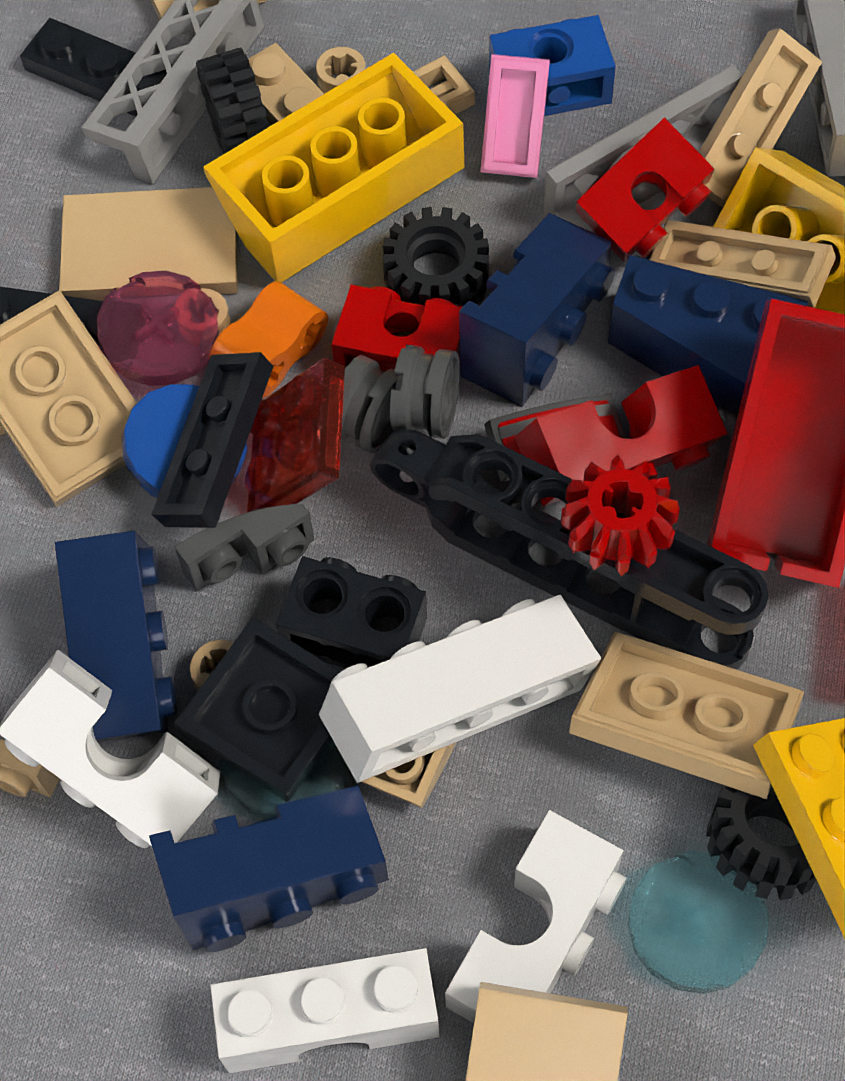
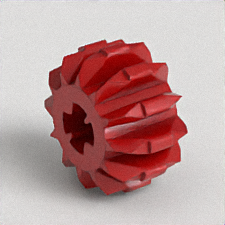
[561,454,680,577]

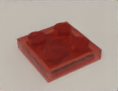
[245,357,345,513]

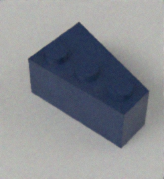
[459,213,615,407]
[608,255,808,415]
[54,530,177,742]
[149,786,389,952]

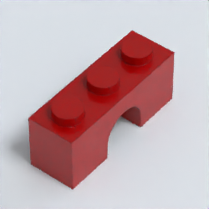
[514,365,728,506]

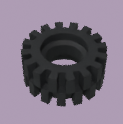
[196,48,270,154]
[382,207,489,306]
[706,786,817,900]

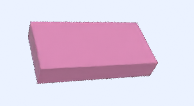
[480,54,550,178]

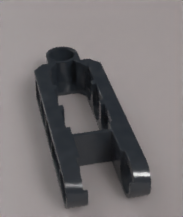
[370,429,769,670]

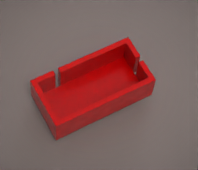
[707,299,845,588]

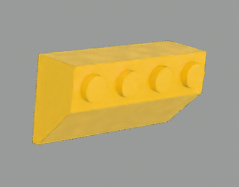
[203,52,464,282]
[713,147,845,314]

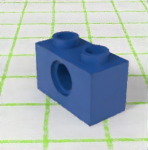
[489,15,616,116]

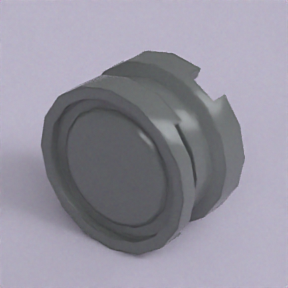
[390,345,460,439]
[324,355,399,454]

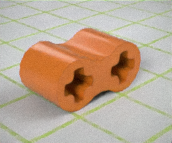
[209,281,328,399]

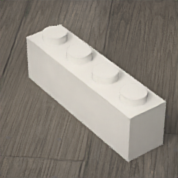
[319,595,601,783]

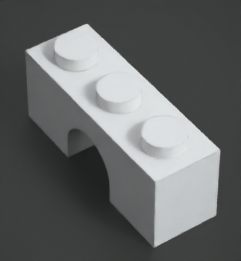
[0,650,220,848]
[445,810,627,1023]
[210,948,440,1073]

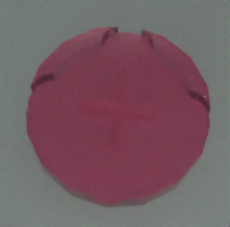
[97,270,219,386]

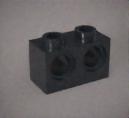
[276,556,427,668]

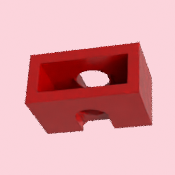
[576,117,715,262]
[331,284,462,377]

